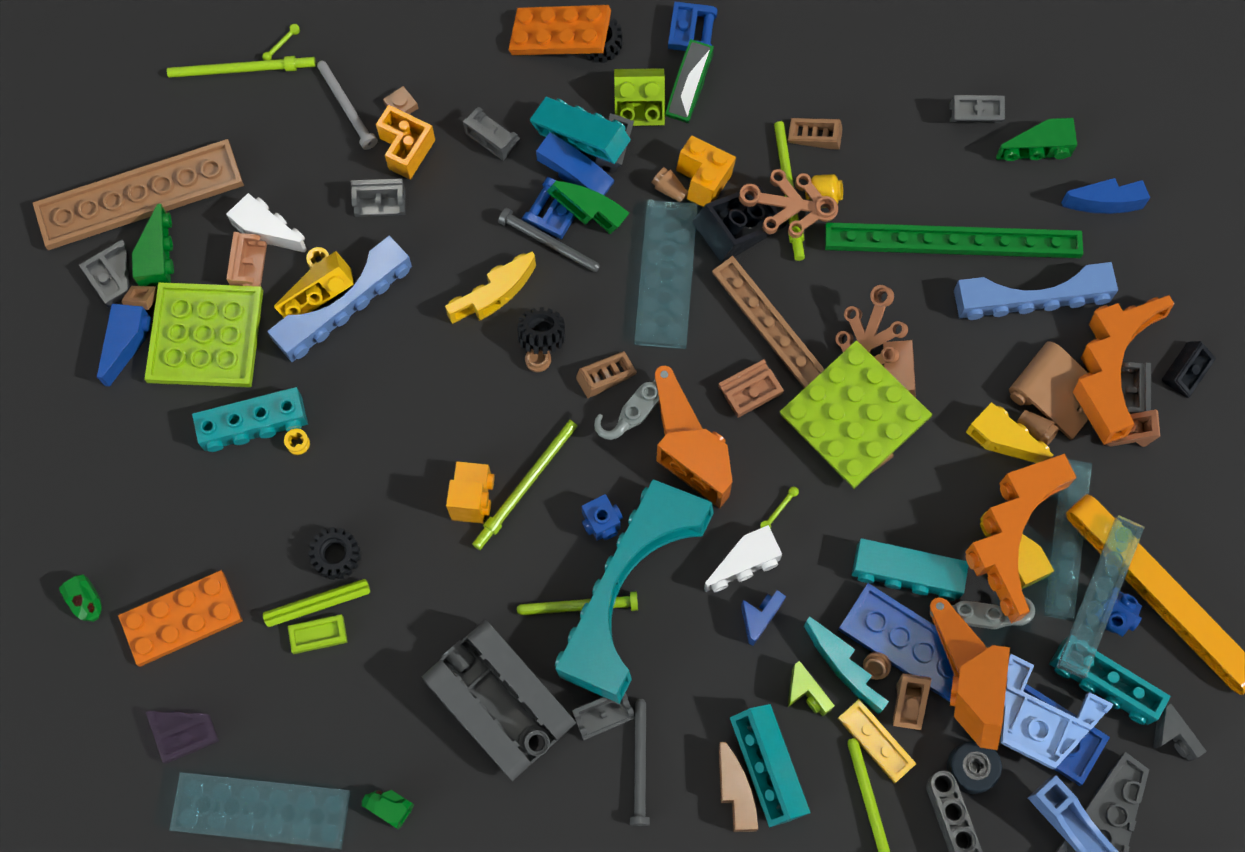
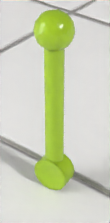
[262,24,300,61]
[760,486,799,529]

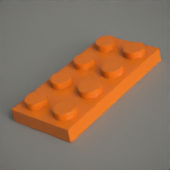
[508,5,611,55]
[118,570,243,667]

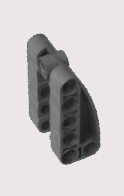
[420,620,576,782]

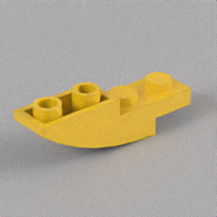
[445,251,536,324]

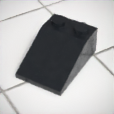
[692,184,787,262]

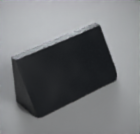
[1162,341,1216,398]

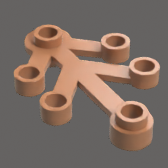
[739,169,838,238]
[835,285,908,365]

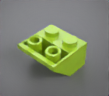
[614,69,665,126]

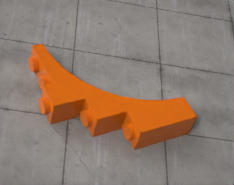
[1073,295,1174,445]
[965,454,1077,623]

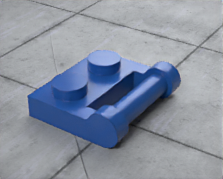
[668,1,718,51]
[522,177,575,240]

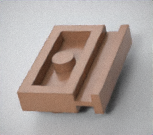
[718,359,784,418]

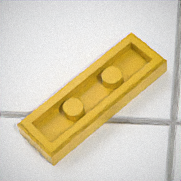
[837,699,916,783]

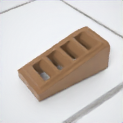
[788,118,843,150]
[576,351,637,398]

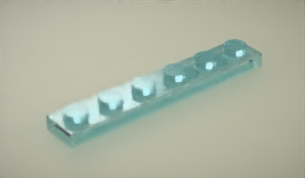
[1044,459,1092,621]
[1057,515,1145,679]

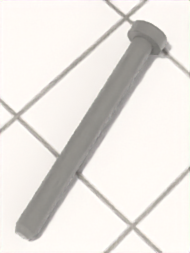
[317,60,378,150]

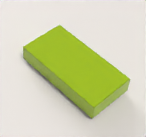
[288,614,348,654]

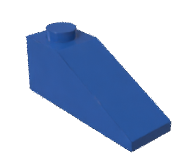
[97,304,152,386]

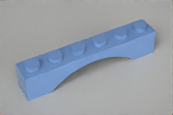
[267,235,412,362]
[954,262,1118,320]
[1028,775,1119,852]

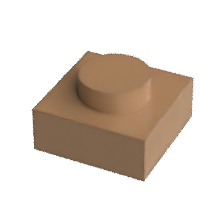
[383,86,418,114]
[122,286,157,310]

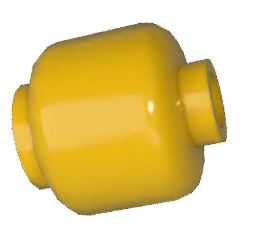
[805,174,843,208]

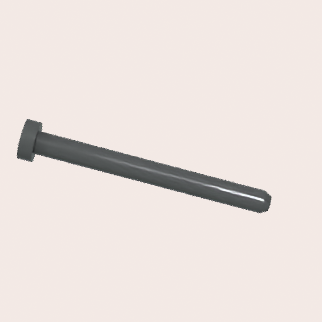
[498,207,600,272]
[630,699,650,826]

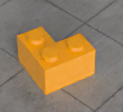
[376,105,435,180]
[676,135,736,207]
[446,462,494,524]

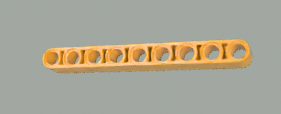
[1066,494,1245,695]

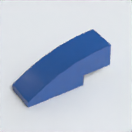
[536,132,614,196]
[1061,178,1150,214]

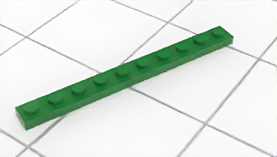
[825,222,1083,258]

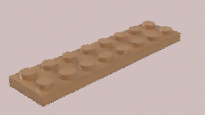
[33,139,244,250]

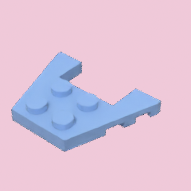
[1000,654,1113,769]

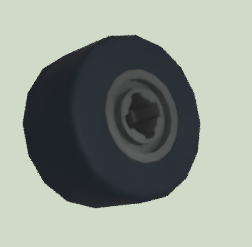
[946,740,1002,794]

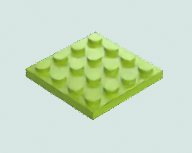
[145,282,263,387]
[780,340,932,489]

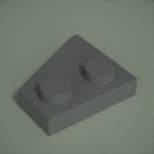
[79,240,130,308]

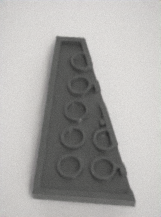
[1055,752,1150,852]

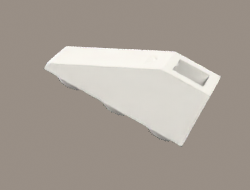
[226,193,307,253]
[704,525,782,592]

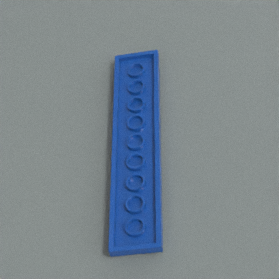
[838,583,1110,786]

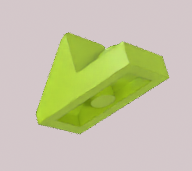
[788,661,835,716]

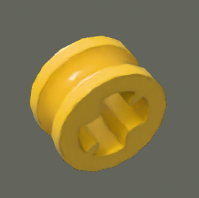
[306,247,329,269]
[284,428,310,455]

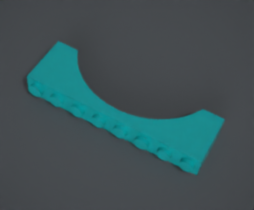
[555,479,714,704]

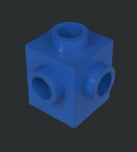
[581,494,623,541]
[1094,587,1142,637]

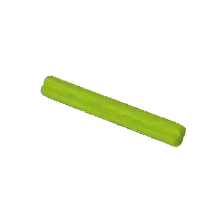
[263,579,370,627]

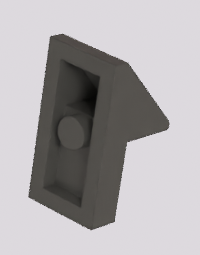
[1153,704,1207,761]

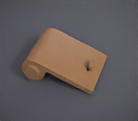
[1009,342,1088,440]

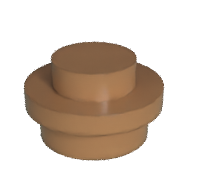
[525,349,551,372]
[863,652,891,680]

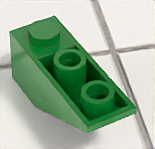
[996,118,1077,161]
[132,204,174,286]

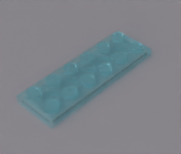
[634,200,698,349]
[169,772,350,850]

